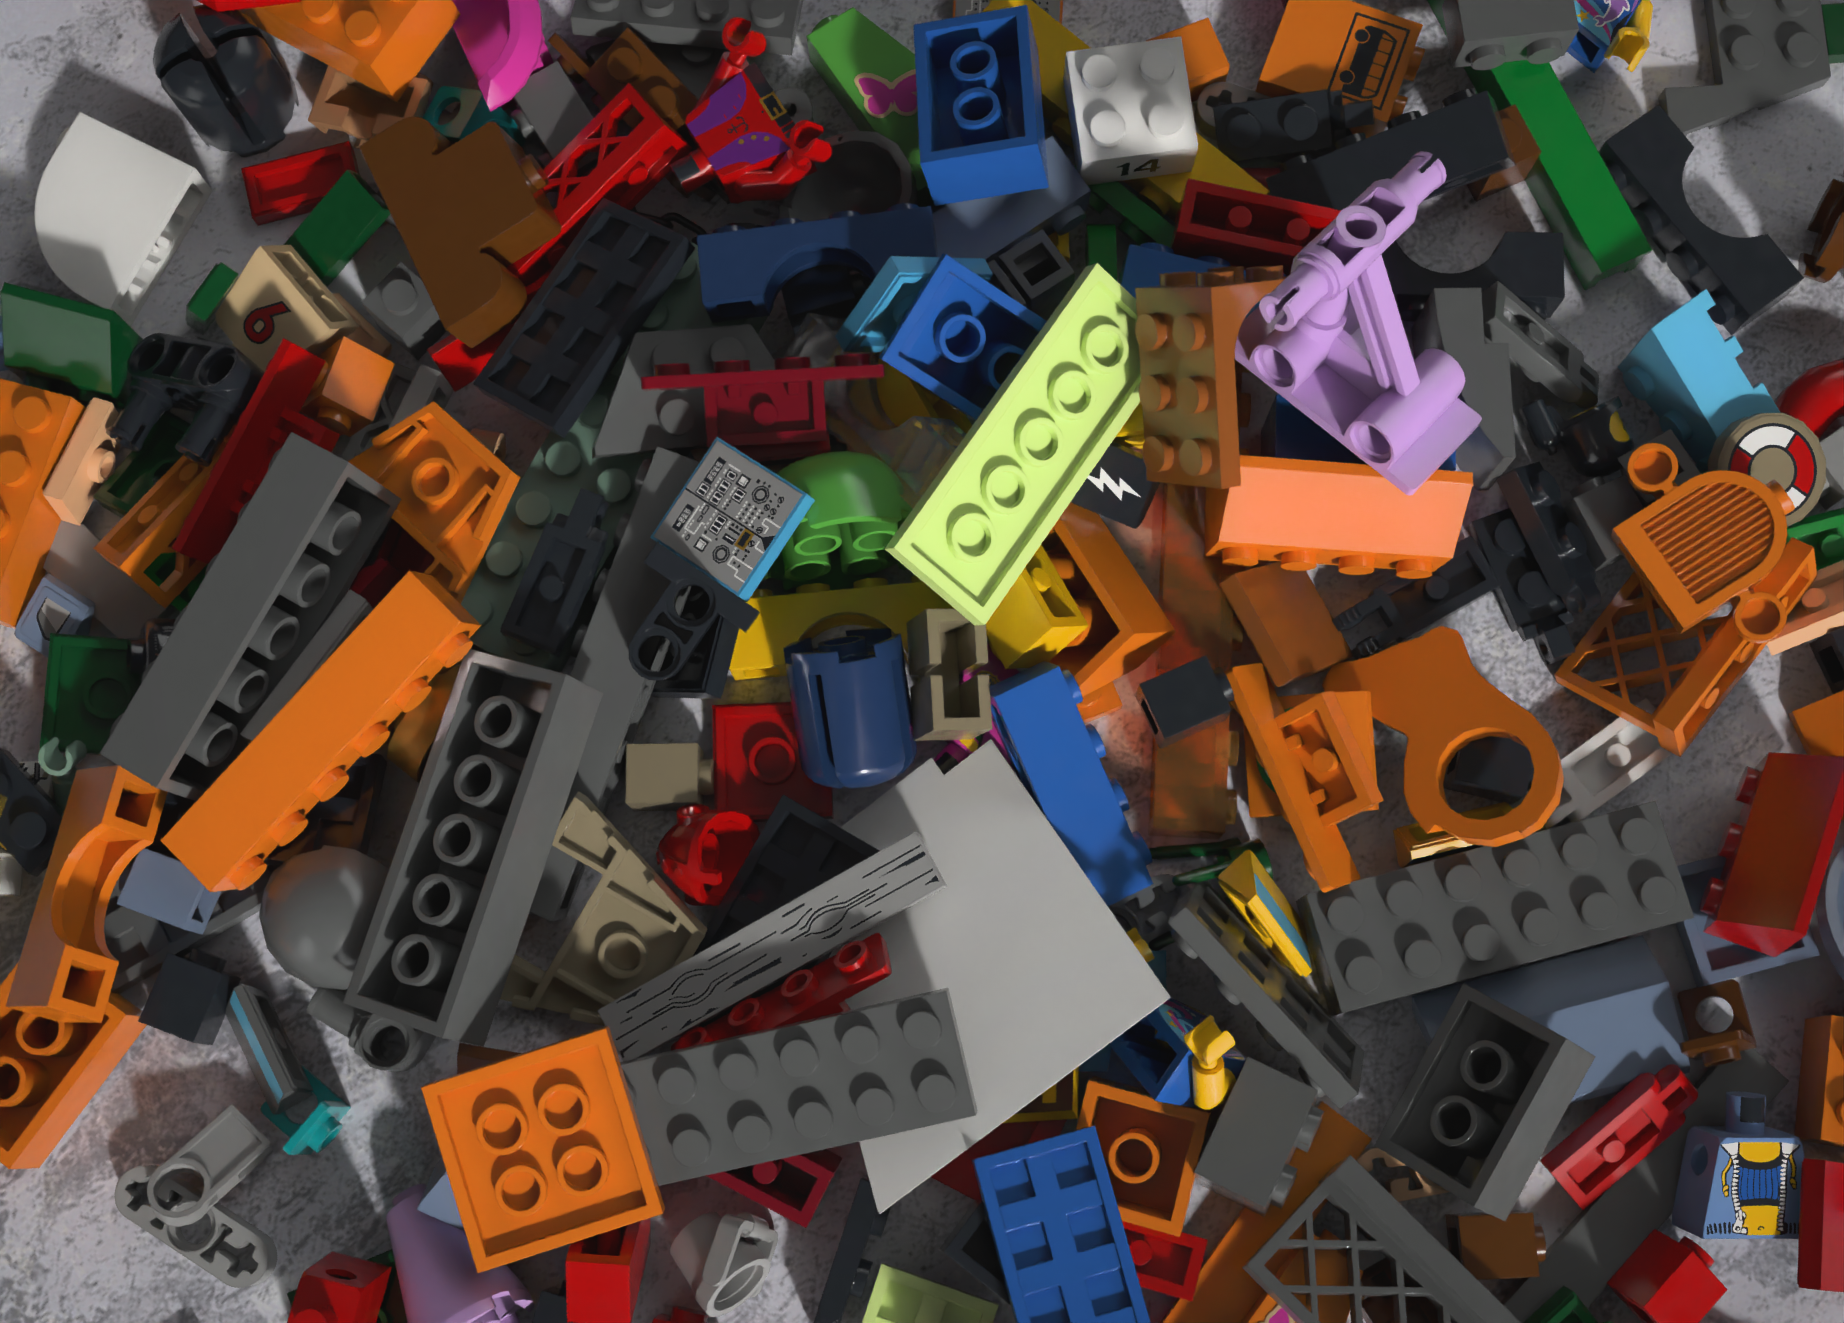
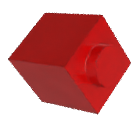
[1606,1229,1727,1323]

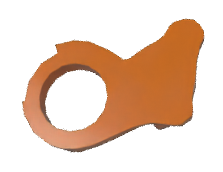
[1322,626,1564,847]

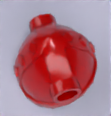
[655,804,760,906]

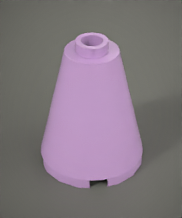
[386,1184,534,1323]

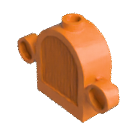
[1611,443,1795,643]

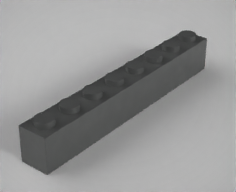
[529,446,700,921]

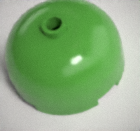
[762,451,920,593]

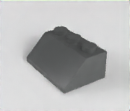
[1374,983,1596,1221]

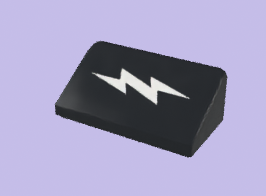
[1071,441,1160,529]

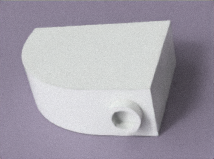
[34,112,213,327]

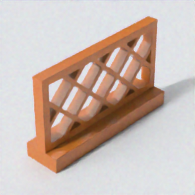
[1554,537,1817,757]

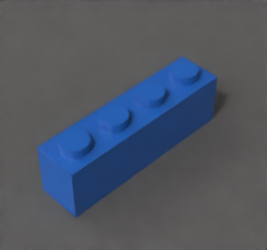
[990,661,1154,906]

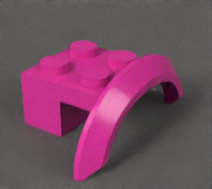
[452,0,554,112]

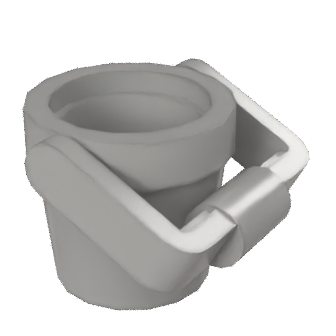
[670,1212,778,1317]

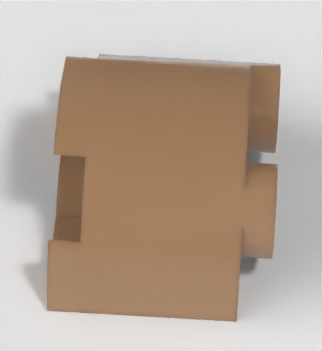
[308,65,434,150]

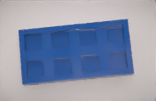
[972,1126,1151,1323]

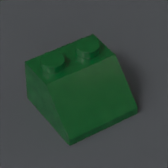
[0,282,143,409]

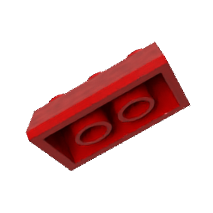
[1699,752,1844,957]

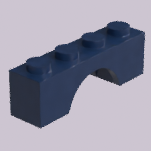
[697,203,938,323]

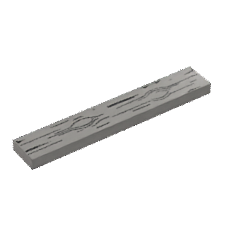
[598,831,947,1061]

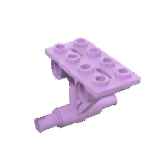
[1235,151,1482,496]

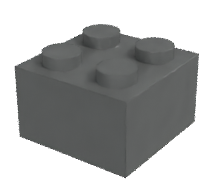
[1194,1057,1324,1217]

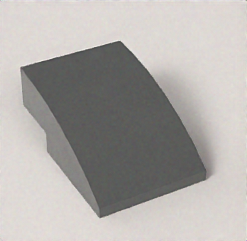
[1411,288,1516,491]

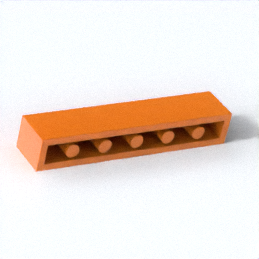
[160,570,482,892]

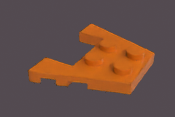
[348,401,520,604]

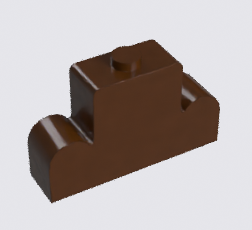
[359,117,561,348]

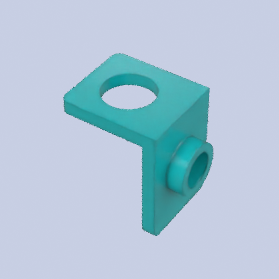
[423,86,526,147]
[260,1066,351,1155]

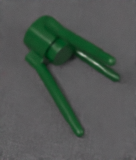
[1148,837,1273,951]

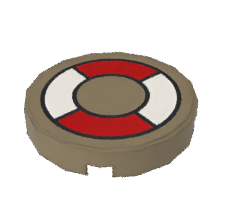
[1708,413,1826,527]

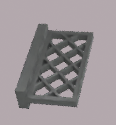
[1242,1155,1521,1323]

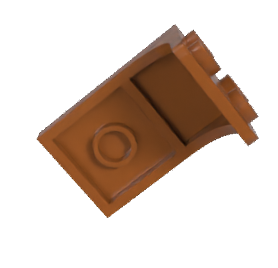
[1135,265,1288,489]

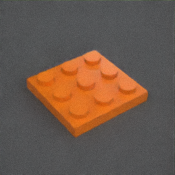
[421,1026,665,1273]

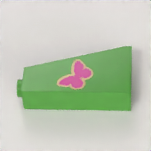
[806,7,934,207]

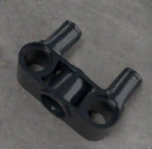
[106,333,265,467]

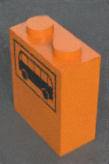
[1255,0,1425,138]

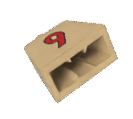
[215,245,359,372]

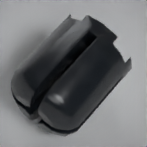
[153,5,299,158]

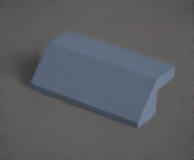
[1412,936,1690,1104]

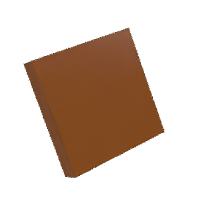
[1220,561,1354,687]

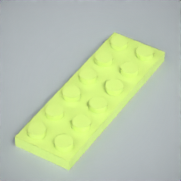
[885,263,1141,625]

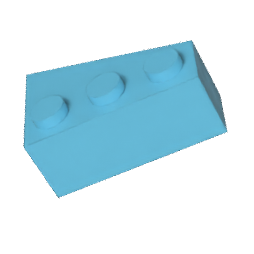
[1618,289,1781,474]

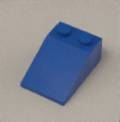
[878,253,1047,421]

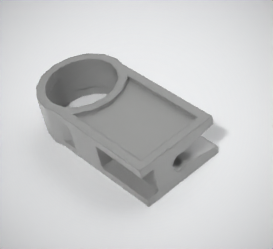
[147,1104,273,1227]

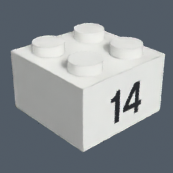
[1063,36,1198,185]

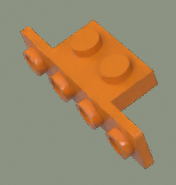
[1224,662,1384,893]

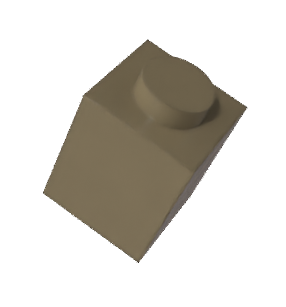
[625,743,714,811]

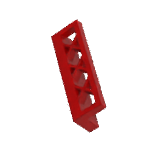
[506,83,693,288]

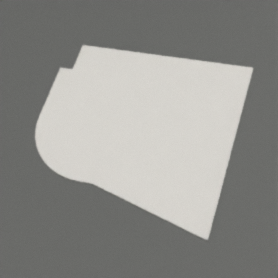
[828,739,1171,1214]

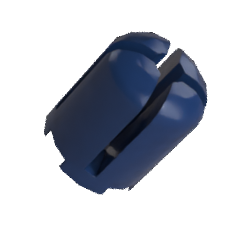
[783,628,917,788]

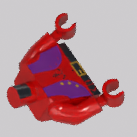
[670,17,832,204]

